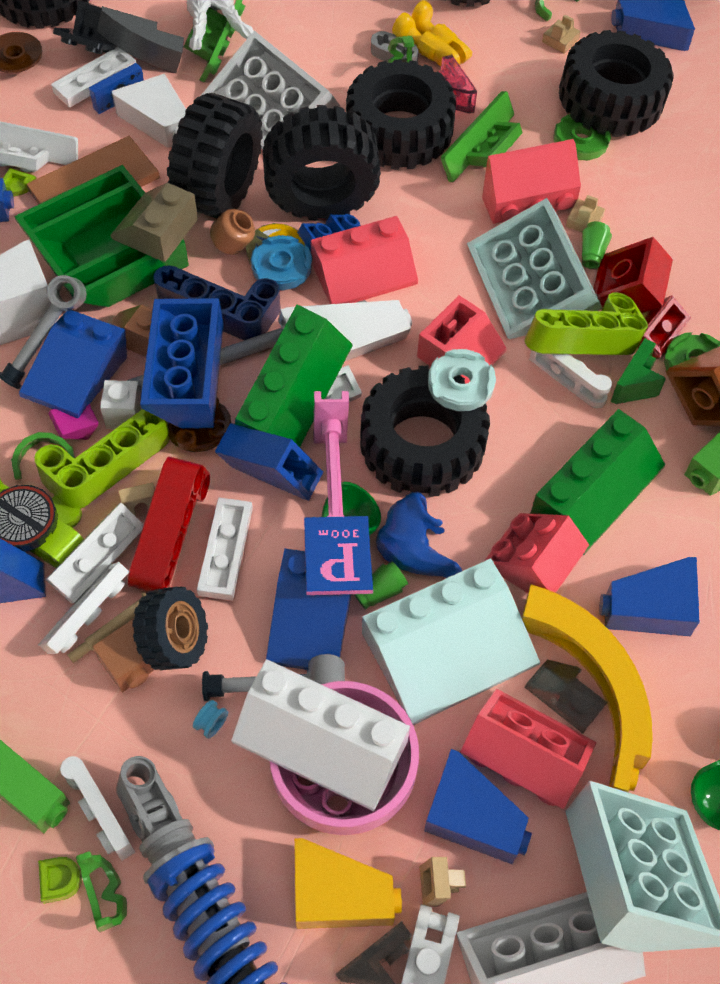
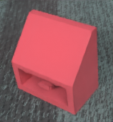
[417,295,506,384]
[484,513,589,593]

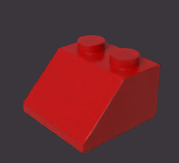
[593,237,673,313]

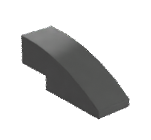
[97,6,184,73]

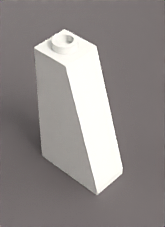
[278,300,412,361]

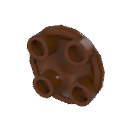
[167,397,231,453]

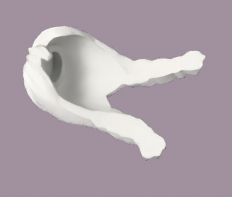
[186,0,254,51]

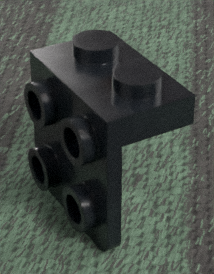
[53,1,117,54]

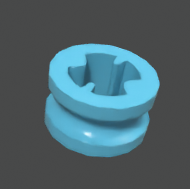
[192,700,229,739]

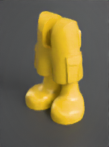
[392,0,472,71]

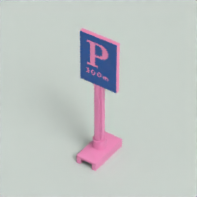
[304,391,373,595]

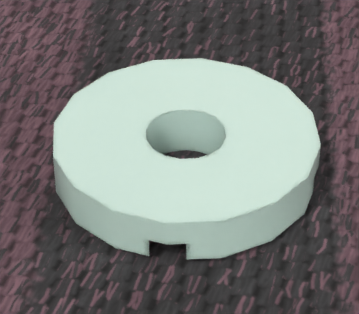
[428,349,496,411]

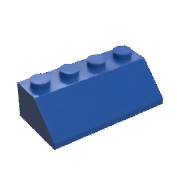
[140,298,224,428]

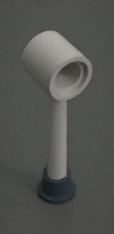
[0,275,87,389]
[202,654,345,701]

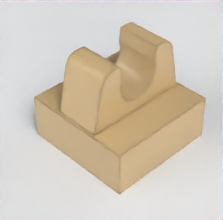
[542,14,581,54]
[566,195,606,233]
[118,482,155,517]
[419,857,466,907]

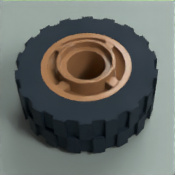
[132,586,208,671]

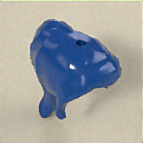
[375,492,462,578]

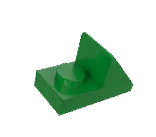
[611,338,666,404]

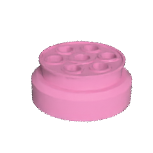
[270,681,419,835]

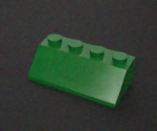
[235,304,353,447]
[530,409,666,555]

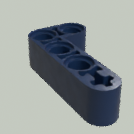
[154,265,281,340]

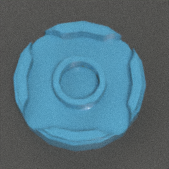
[250,235,312,291]

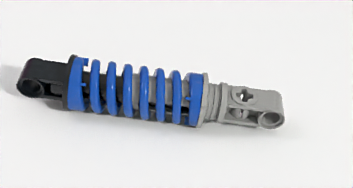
[116,756,287,984]

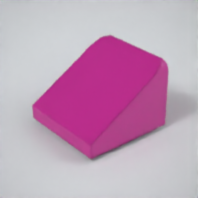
[48,404,99,440]

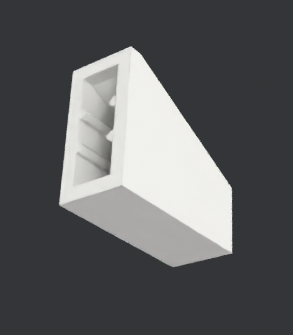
[112,73,186,148]

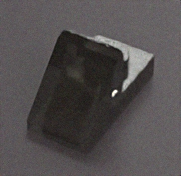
[524,659,608,734]
[335,921,412,984]

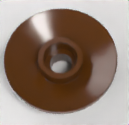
[0,32,43,73]

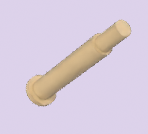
[67,592,146,664]

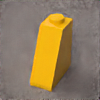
[294,838,402,929]

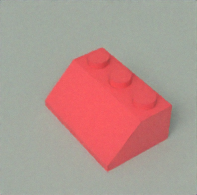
[482,139,581,224]
[311,216,418,304]
[460,689,597,810]

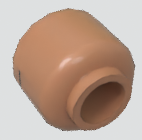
[210,209,255,255]

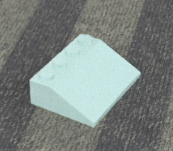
[467,198,602,339]
[362,558,540,725]
[565,780,720,953]

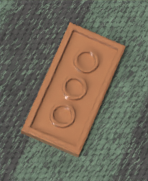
[27,136,160,204]

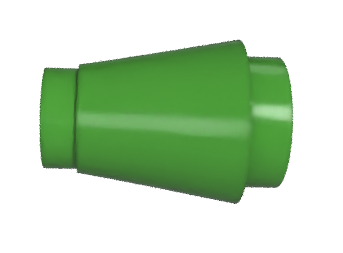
[582,221,612,269]
[354,561,408,610]

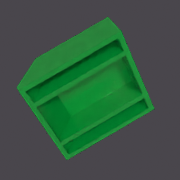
[14,164,189,307]

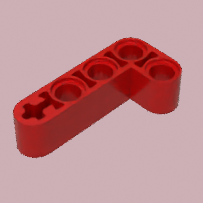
[128,456,210,592]

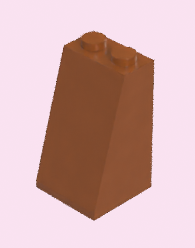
[665,346,720,426]

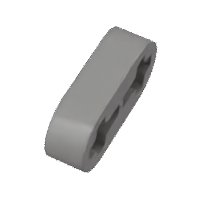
[371,31,418,63]

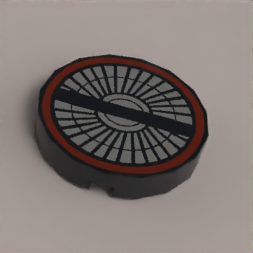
[0,485,58,552]

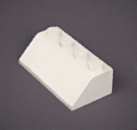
[231,659,410,811]
[456,892,646,984]

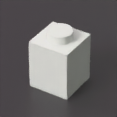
[100,380,142,430]

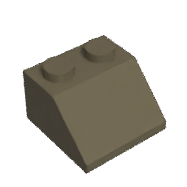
[111,182,198,262]

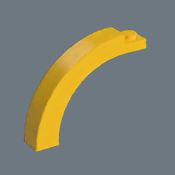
[522,584,653,792]

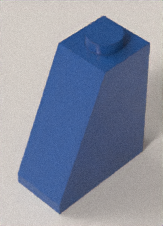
[611,0,695,51]
[215,423,323,501]
[0,538,46,603]
[599,557,700,637]
[424,749,532,865]

